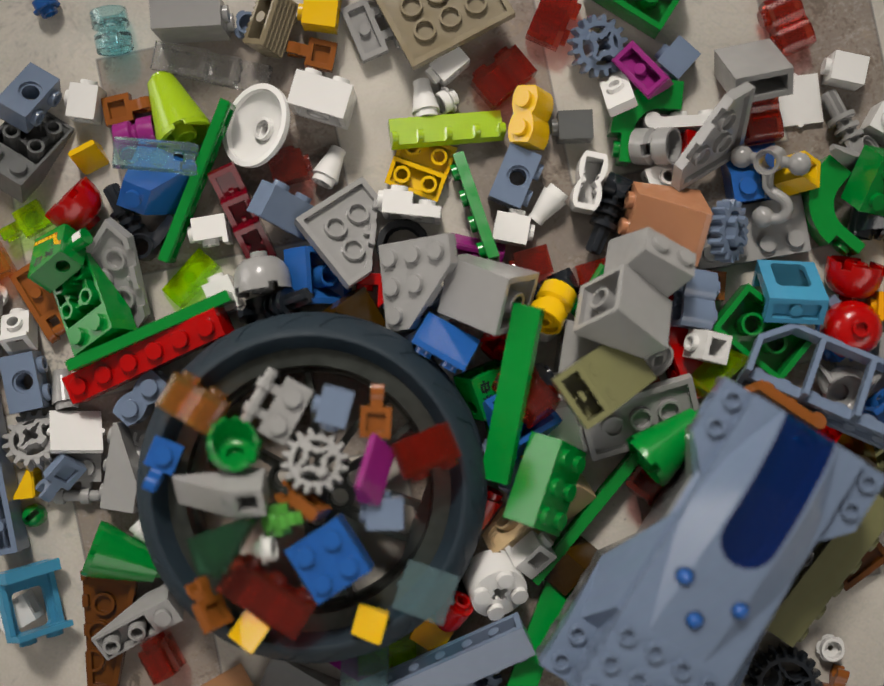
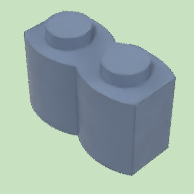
[670,269,721,330]
[113,370,173,426]

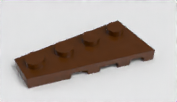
[80,570,139,686]

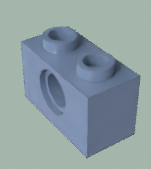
[0,62,62,134]
[488,142,544,209]
[0,351,53,414]

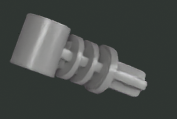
[821,89,880,171]

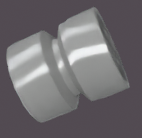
[628,127,682,165]

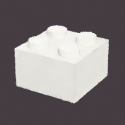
[287,67,357,130]

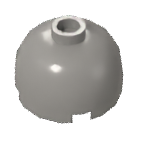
[234,251,293,298]

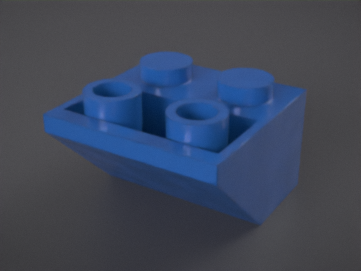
[411,312,481,374]

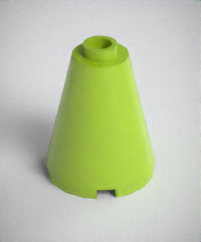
[147,71,211,154]

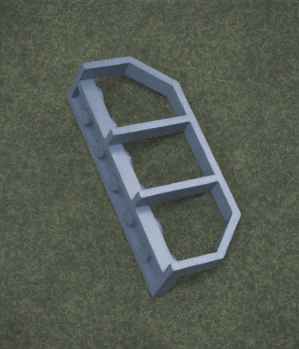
[735,323,884,450]

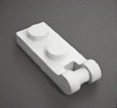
[640,109,714,132]

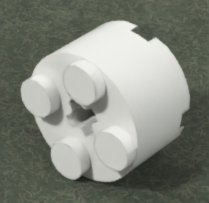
[462,550,528,621]

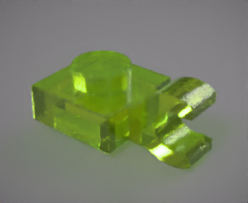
[0,199,54,243]

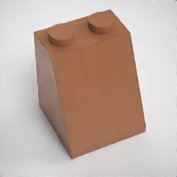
[618,181,713,267]

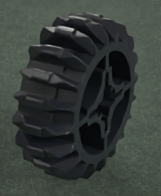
[743,643,823,686]

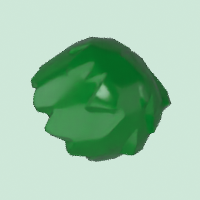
[207,416,262,473]

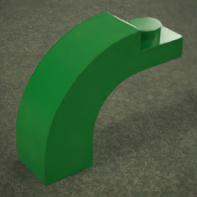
[607,80,684,167]
[801,155,866,256]

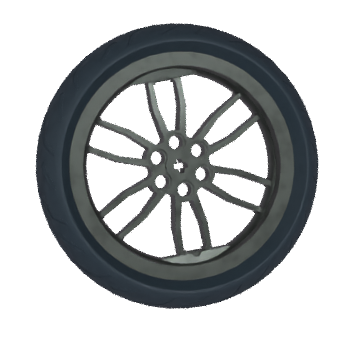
[137,312,487,663]

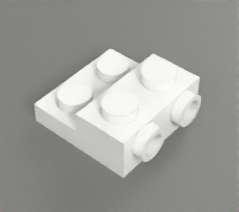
[377,185,441,225]

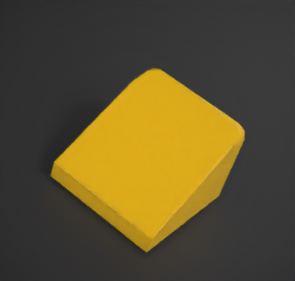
[68,140,109,175]
[13,467,42,500]
[351,603,389,645]
[228,609,271,655]

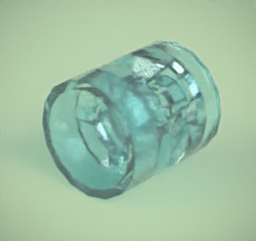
[89,5,134,56]

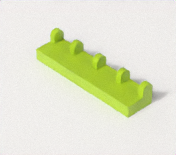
[388,110,506,150]

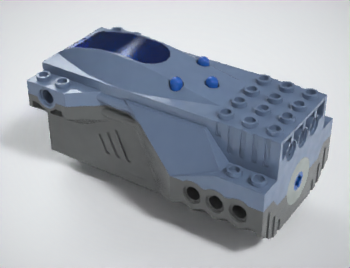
[535,377,884,686]

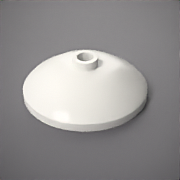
[223,83,290,168]

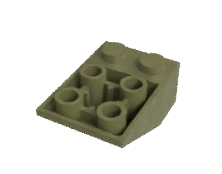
[550,344,657,430]

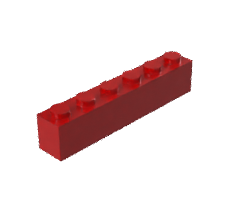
[62,307,235,405]

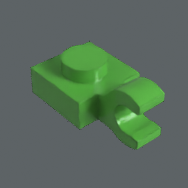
[261,503,303,537]

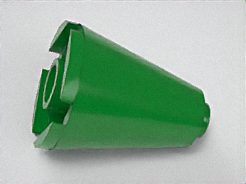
[625,408,698,487]
[81,521,161,583]

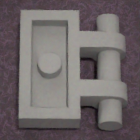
[340,0,400,64]
[240,366,315,446]
[44,452,105,504]

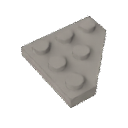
[671,82,756,191]
[294,176,379,290]
[86,217,151,329]
[378,233,458,331]

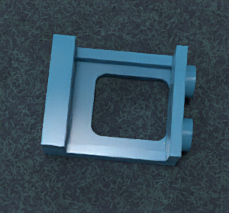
[752,259,830,325]
[0,558,74,647]

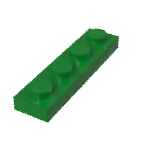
[449,151,500,262]

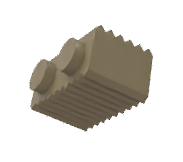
[242,0,299,59]

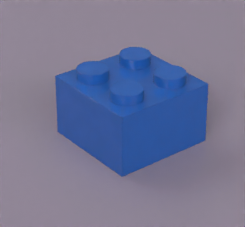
[284,513,375,604]

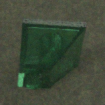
[187,516,259,579]

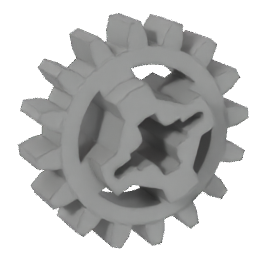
[2,410,60,472]
[281,428,348,497]

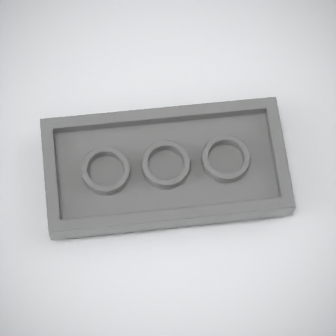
[697,195,811,270]
[583,373,699,462]

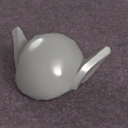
[816,363,882,409]

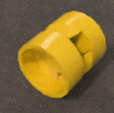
[531,279,577,335]

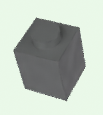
[551,109,594,144]

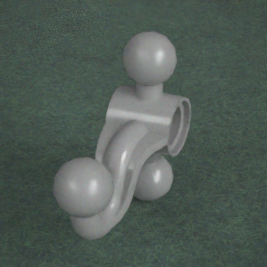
[730,145,811,228]

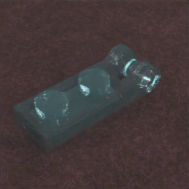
[112,136,199,176]

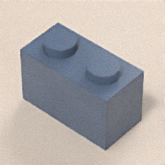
[247,179,314,240]

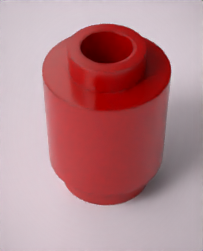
[435,591,473,632]

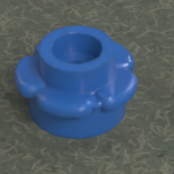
[32,0,60,19]

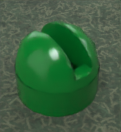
[22,503,47,527]

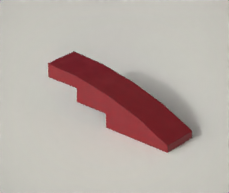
[207,161,279,259]

